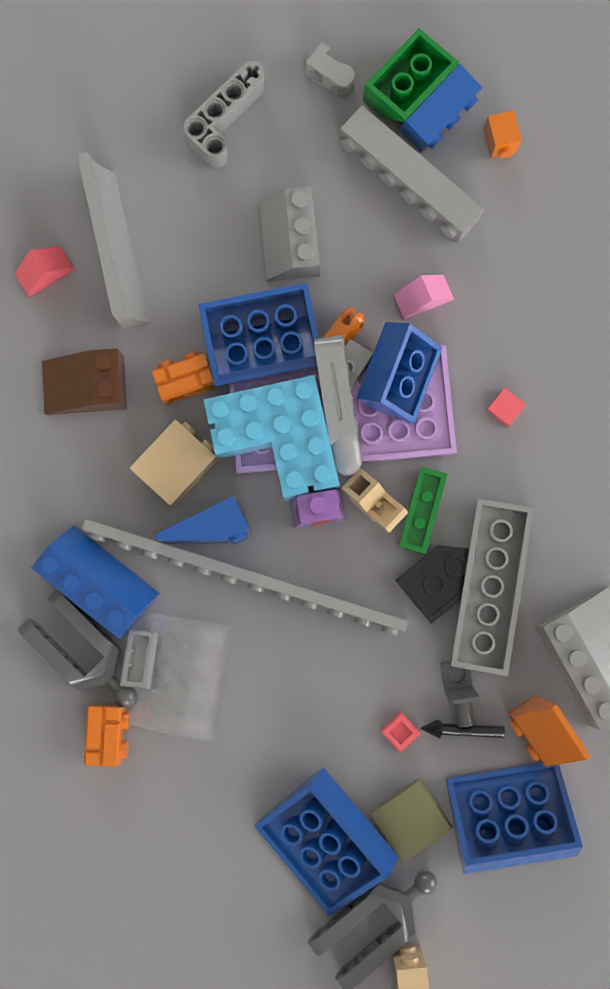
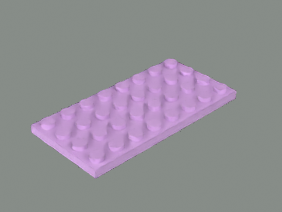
[229,345,457,474]

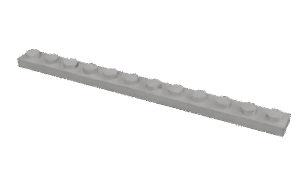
[82,519,409,635]

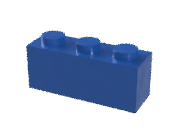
[399,64,482,152]

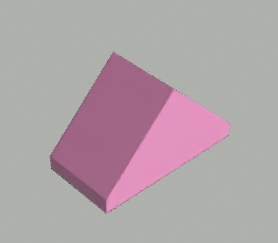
[393,274,454,320]

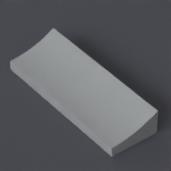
[77,152,149,328]
[450,499,534,677]

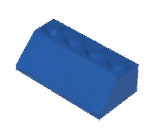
[31,525,160,639]

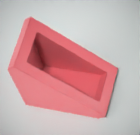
[15,246,75,297]

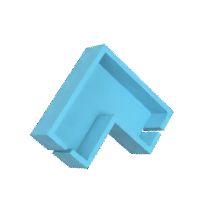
[203,375,340,501]

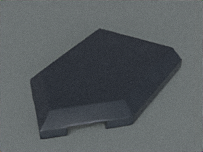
[395,545,469,624]

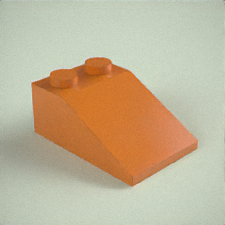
[508,695,591,767]

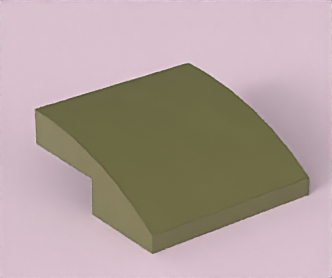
[370,778,453,863]

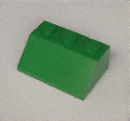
[363,28,459,122]

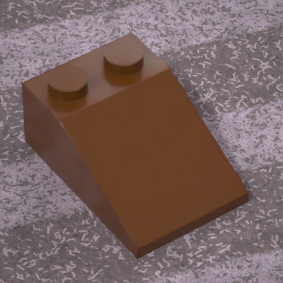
[42,348,127,415]

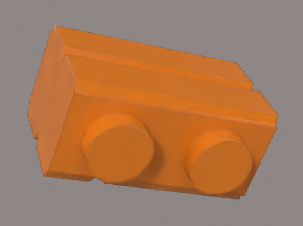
[152,351,216,406]
[84,704,130,767]

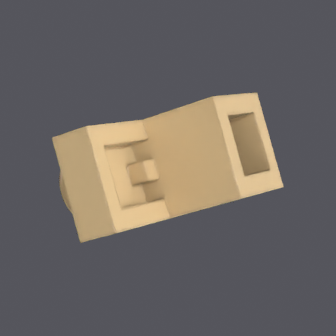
[341,468,408,532]

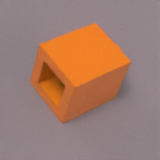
[483,110,522,158]

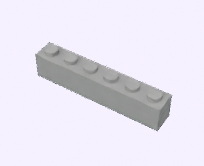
[340,105,484,242]

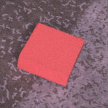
[486,388,526,427]
[380,711,421,753]

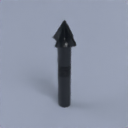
[420,720,505,739]

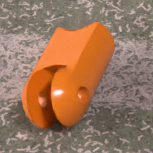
[322,308,365,346]

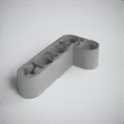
[183,61,266,168]

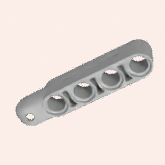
[314,335,362,476]

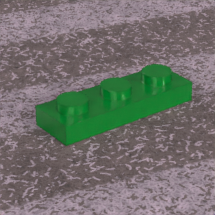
[398,467,447,554]

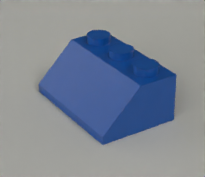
[356,322,443,424]

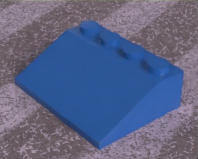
[198,283,319,387]
[446,763,583,874]
[254,767,399,916]

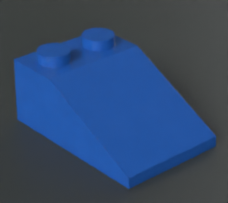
[155,496,252,545]

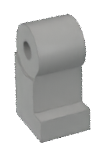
[306,42,354,96]

